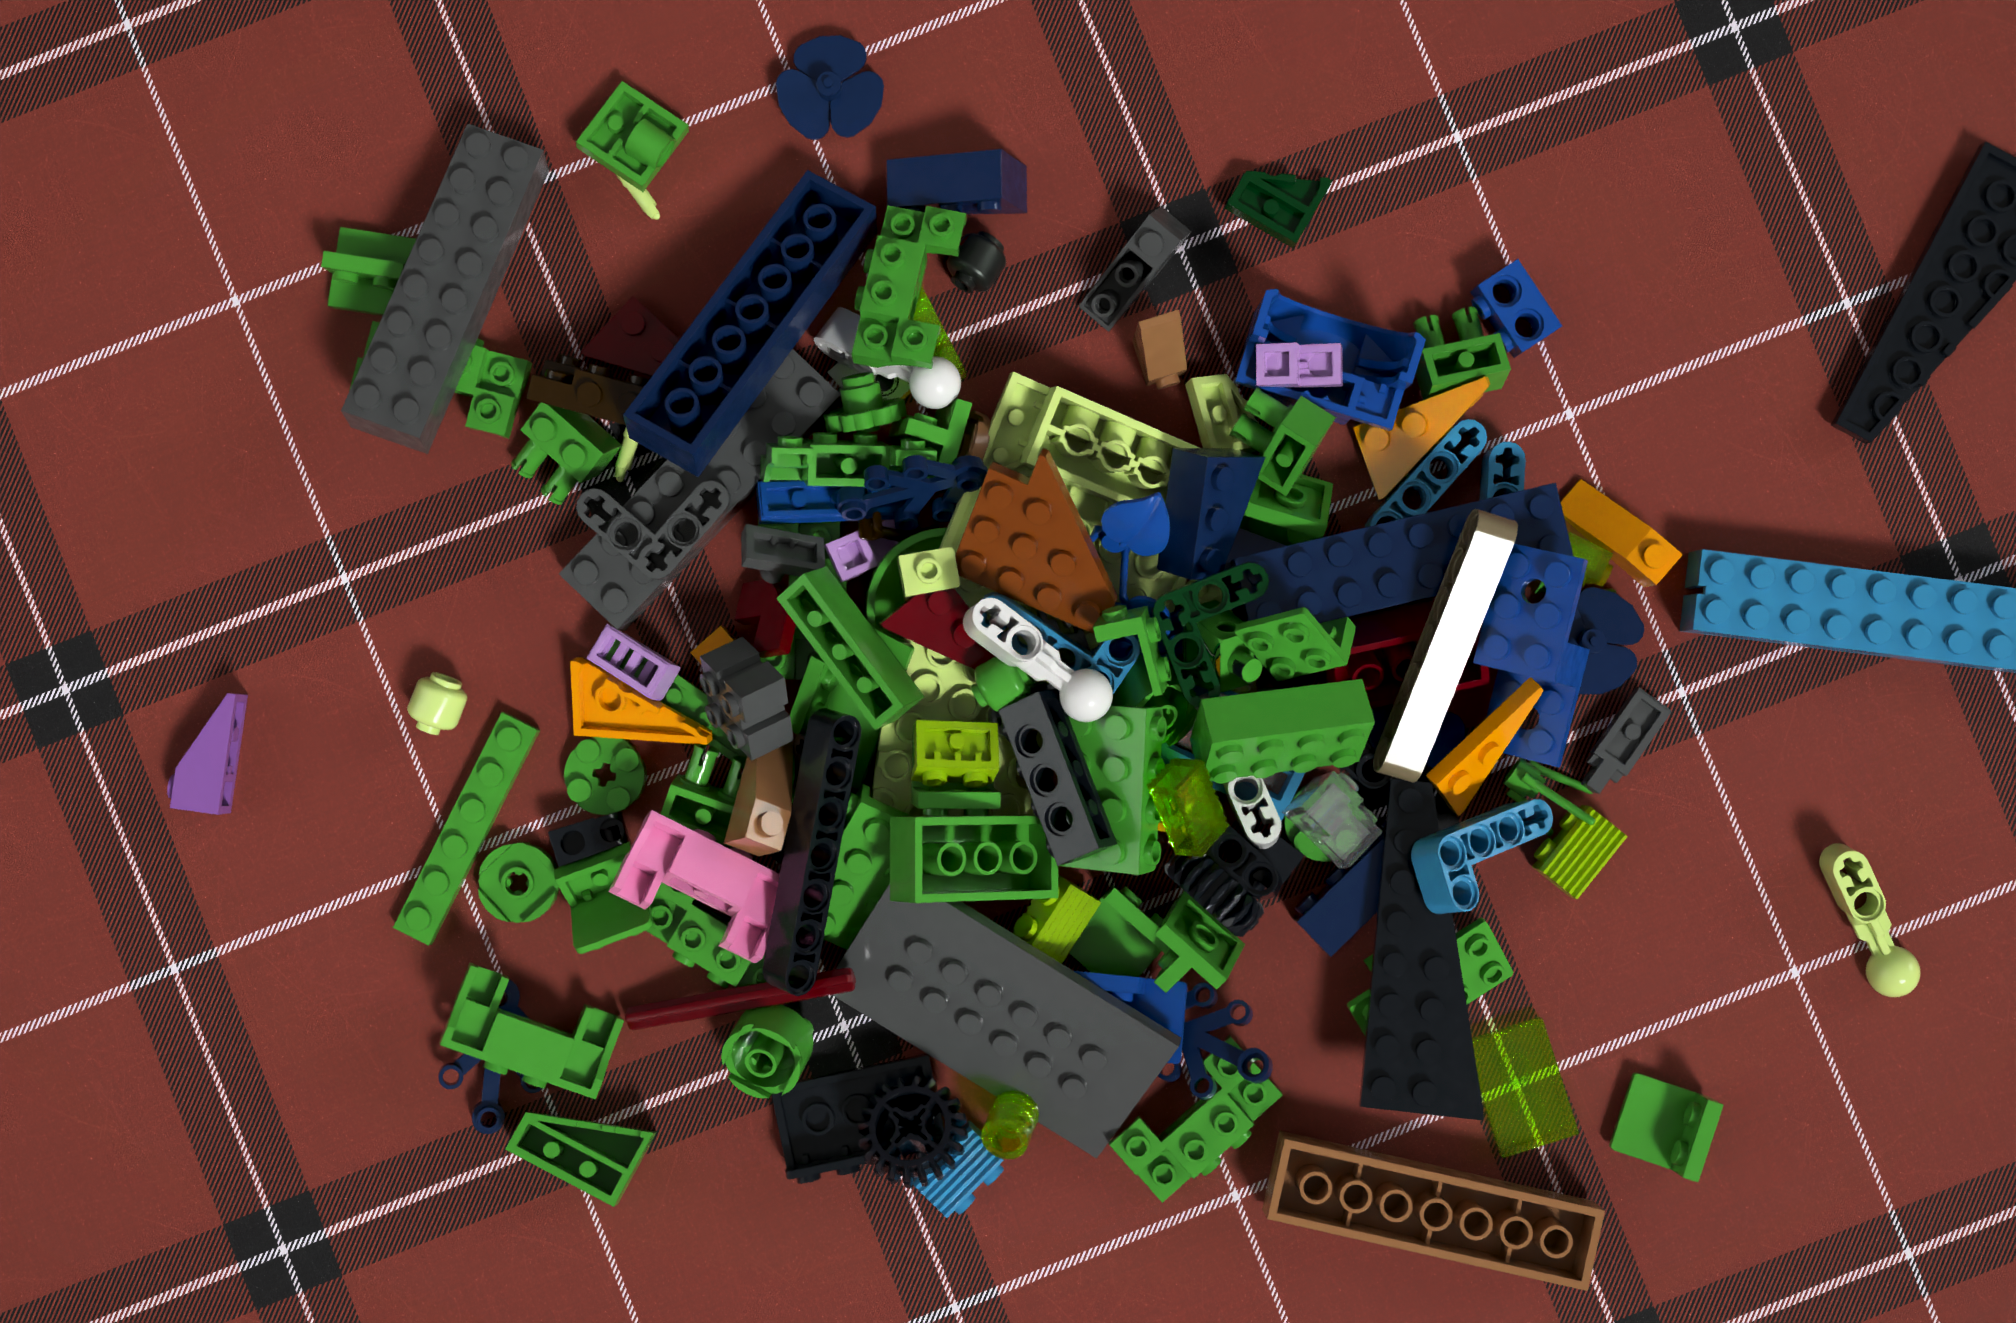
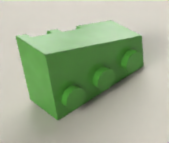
[505,1112,657,1207]

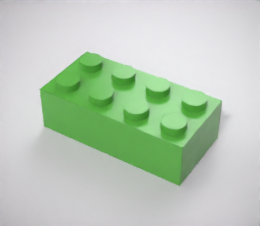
[1190,679,1375,784]
[890,815,1058,903]

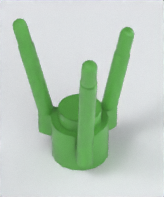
[1503,758,1595,836]

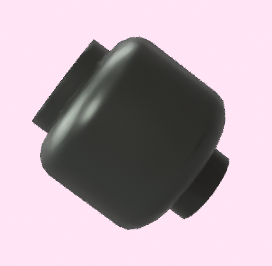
[947,231,1006,293]

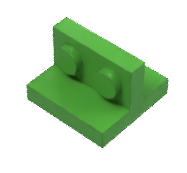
[321,227,416,316]
[888,398,972,478]
[1239,474,1333,546]
[1154,891,1245,993]

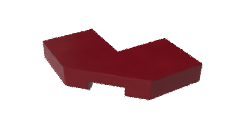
[734,579,796,658]

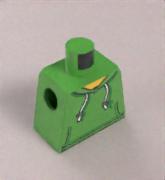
[1182,600,1262,692]

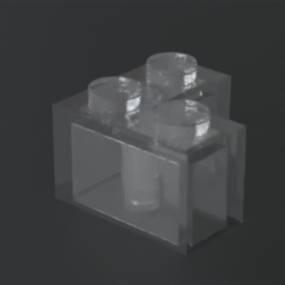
[1282,771,1383,869]

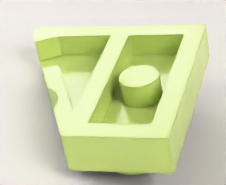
[1185,374,1258,453]

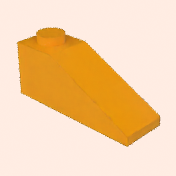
[1560,479,1683,588]

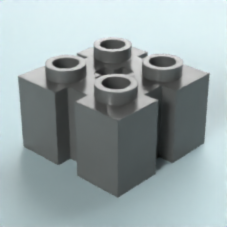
[699,637,794,761]

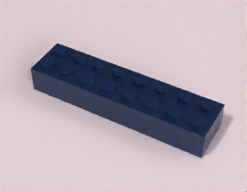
[623,170,878,477]
[1230,483,1574,623]

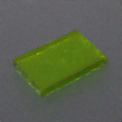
[1472,1017,1579,1158]

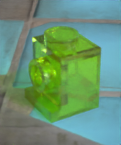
[1568,532,1613,587]

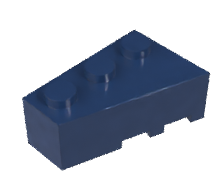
[887,149,1027,214]
[1157,448,1265,580]

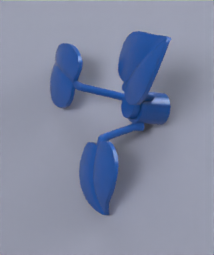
[1089,492,1172,646]

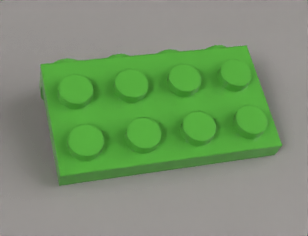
[1060,704,1167,875]
[823,784,912,950]

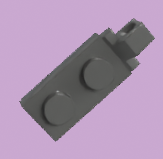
[1581,687,1671,794]

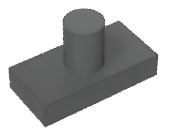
[741,524,825,584]

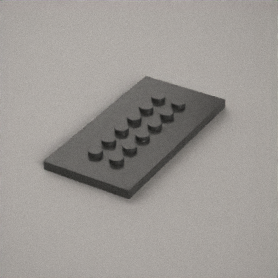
[833,883,1182,1158]

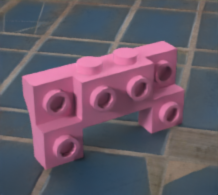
[608,810,780,963]

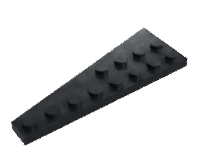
[1831,142,2016,444]
[1359,779,1484,1121]

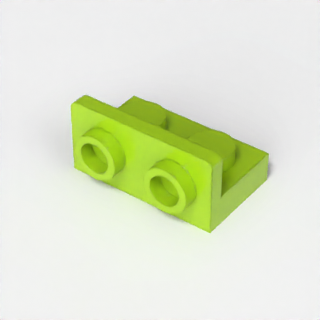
[911,720,999,788]

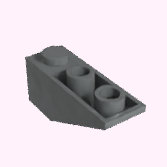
[1078,206,1192,332]

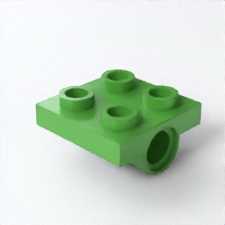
[576,81,689,192]

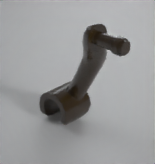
[857,511,939,542]

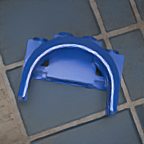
[1234,289,1426,431]

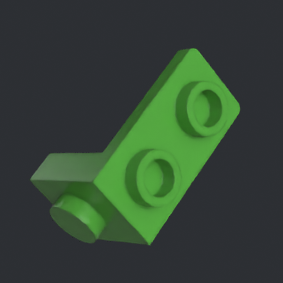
[1093,605,1171,697]

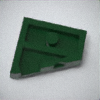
[1224,171,1333,249]

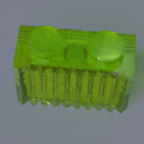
[1147,758,1230,857]

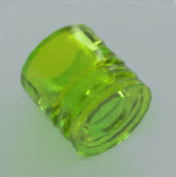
[981,1090,1040,1159]

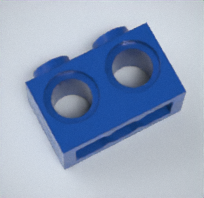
[1470,259,1562,358]

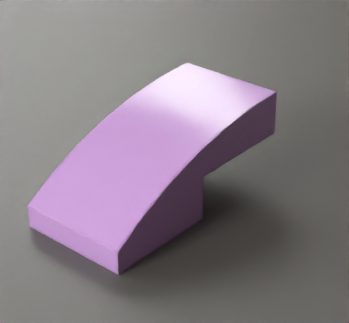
[1256,342,1343,387]
[824,520,899,582]

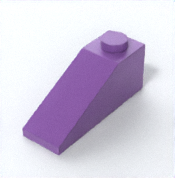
[167,693,248,815]

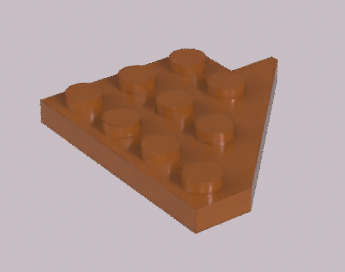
[955,448,1118,634]

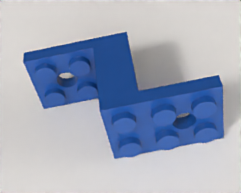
[1473,544,1590,767]

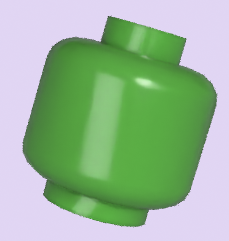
[971,656,1036,713]

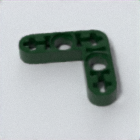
[1152,562,1269,708]

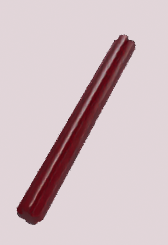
[625,967,856,1031]

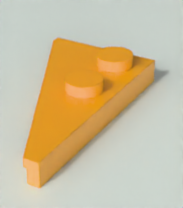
[1353,377,1490,500]
[570,657,712,745]
[1426,677,1544,816]

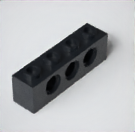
[998,689,1117,866]

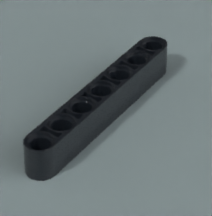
[763,708,861,996]

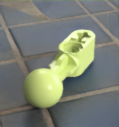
[1819,843,1920,997]

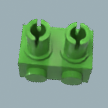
[1413,307,1511,400]
[1230,387,1336,496]
[511,402,622,505]
[661,744,745,848]

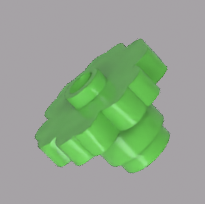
[823,372,907,433]

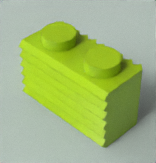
[1532,805,1628,900]
[1013,874,1102,964]

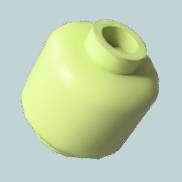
[407,672,468,735]

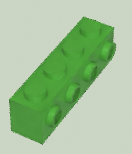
[776,566,925,730]

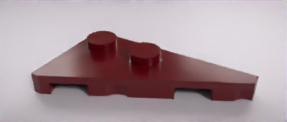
[581,296,680,377]
[879,589,995,670]

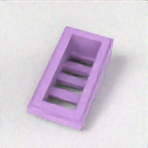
[587,624,680,701]

